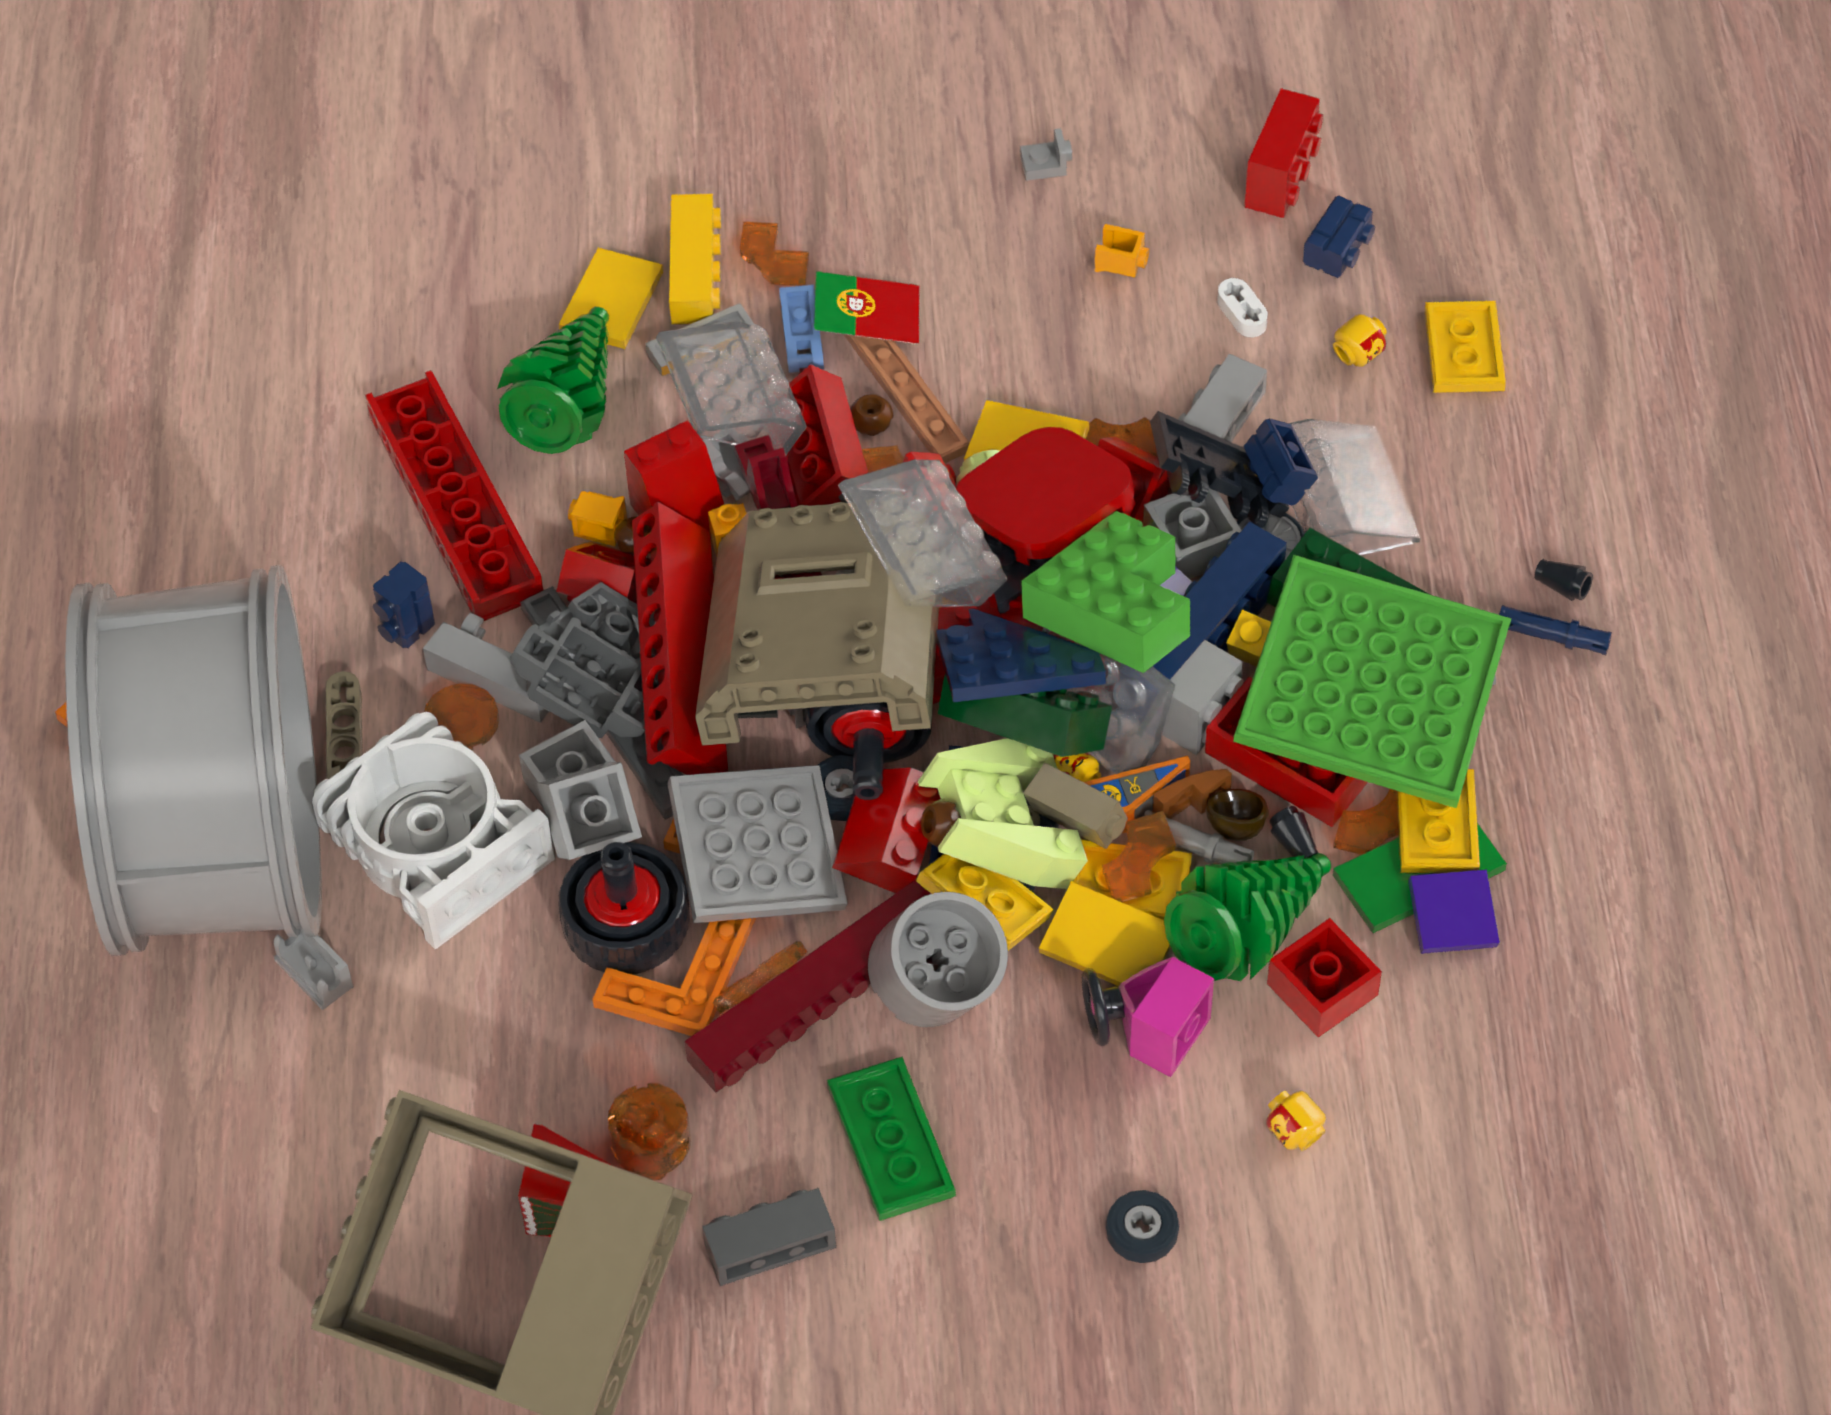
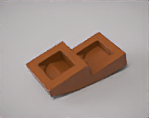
[1153,768,1232,819]

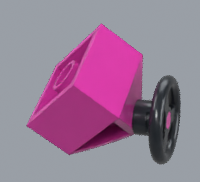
[1082,957,1214,1077]

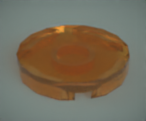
[424,683,499,750]

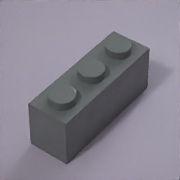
[702,1188,836,1286]

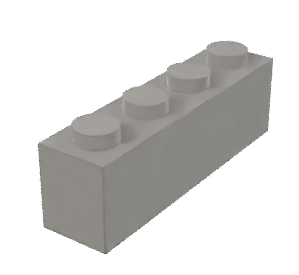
[1157,354,1267,457]

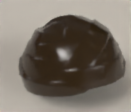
[1206,789,1269,841]

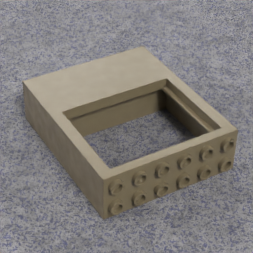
[311,1090,693,1415]

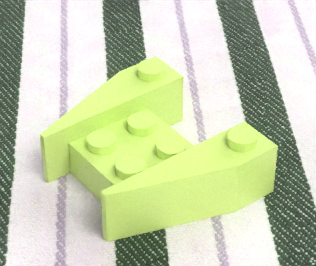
[918,738,1088,889]

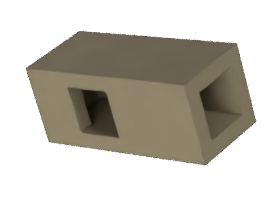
[1023,763,1128,849]

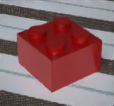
[1267,918,1382,1038]

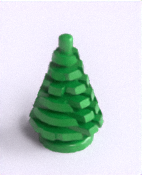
[497,307,609,454]
[1164,853,1331,982]

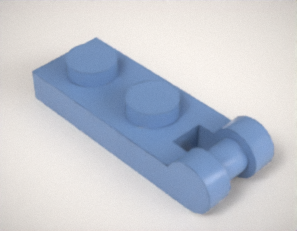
[779,285,824,373]

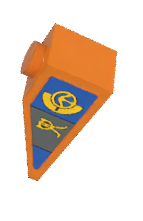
[1084,755,1190,834]

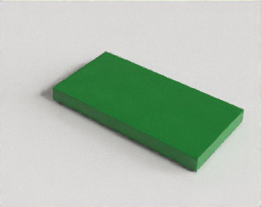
[1333,823,1507,933]
[827,1056,956,1221]

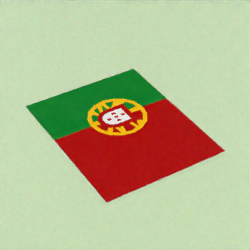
[814,271,920,344]

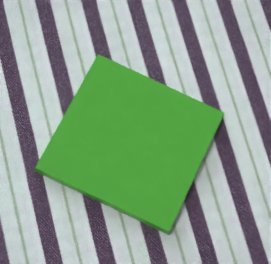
[1233,555,1511,808]

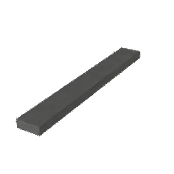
[520,586,683,820]

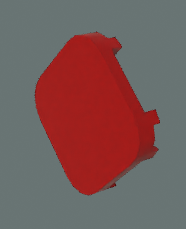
[955,427,1135,565]

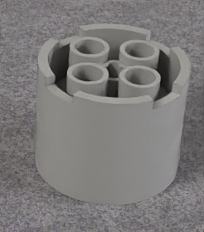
[868,892,1008,1027]

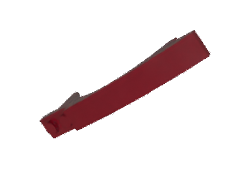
[734,435,822,579]

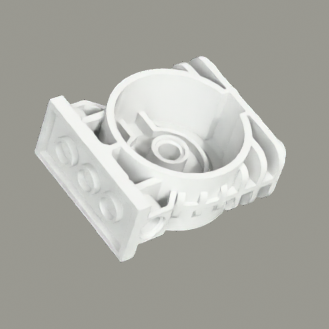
[312,712,555,950]

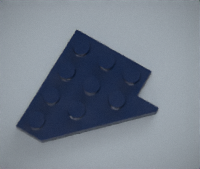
[936,609,1106,702]

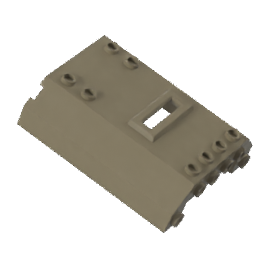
[696,499,943,745]

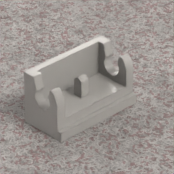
[274,929,353,1010]

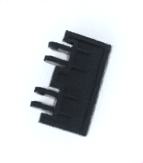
[1150,411,1289,528]

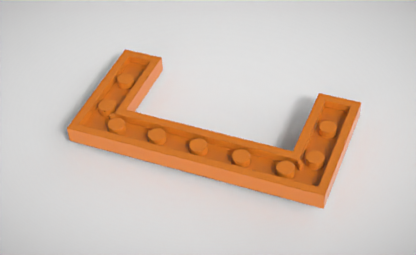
[592,818,756,1036]

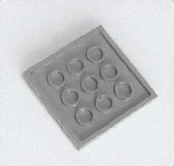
[667,765,848,923]

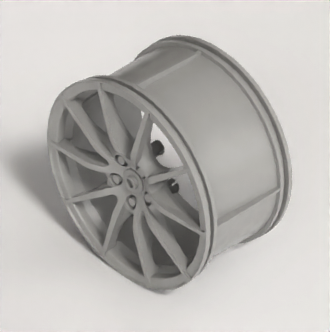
[65,565,322,956]

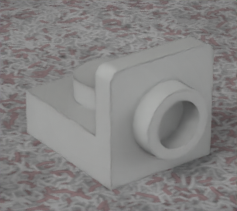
[1020,128,1072,181]

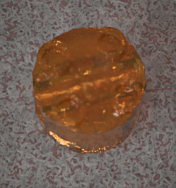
[608,1083,691,1180]

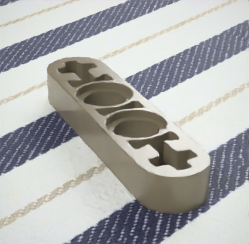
[326,671,363,779]

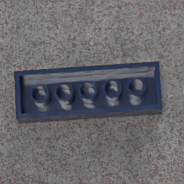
[1118,522,1287,735]

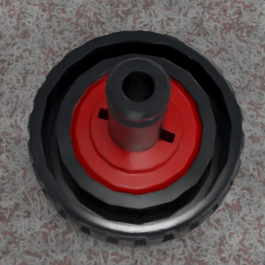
[806,702,933,800]
[558,842,690,974]

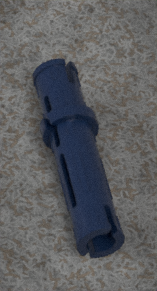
[1499,605,1612,655]

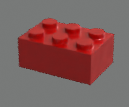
[1244,88,1324,218]

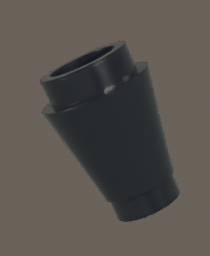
[1534,559,1593,601]
[1269,806,1319,859]

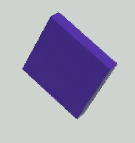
[1408,870,1500,954]

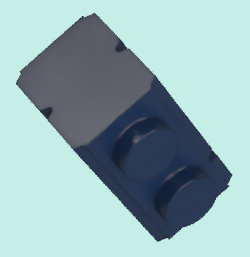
[1303,195,1375,278]
[1243,418,1318,506]
[373,561,435,648]

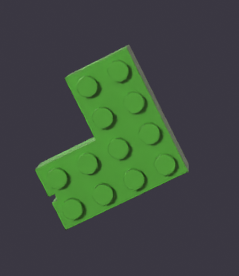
[1022,511,1190,673]

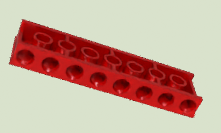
[365,370,543,621]
[632,502,728,775]

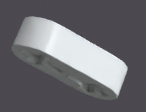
[1217,278,1268,337]

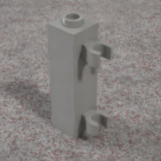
[423,613,550,723]

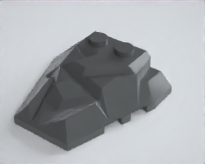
[510,582,659,738]

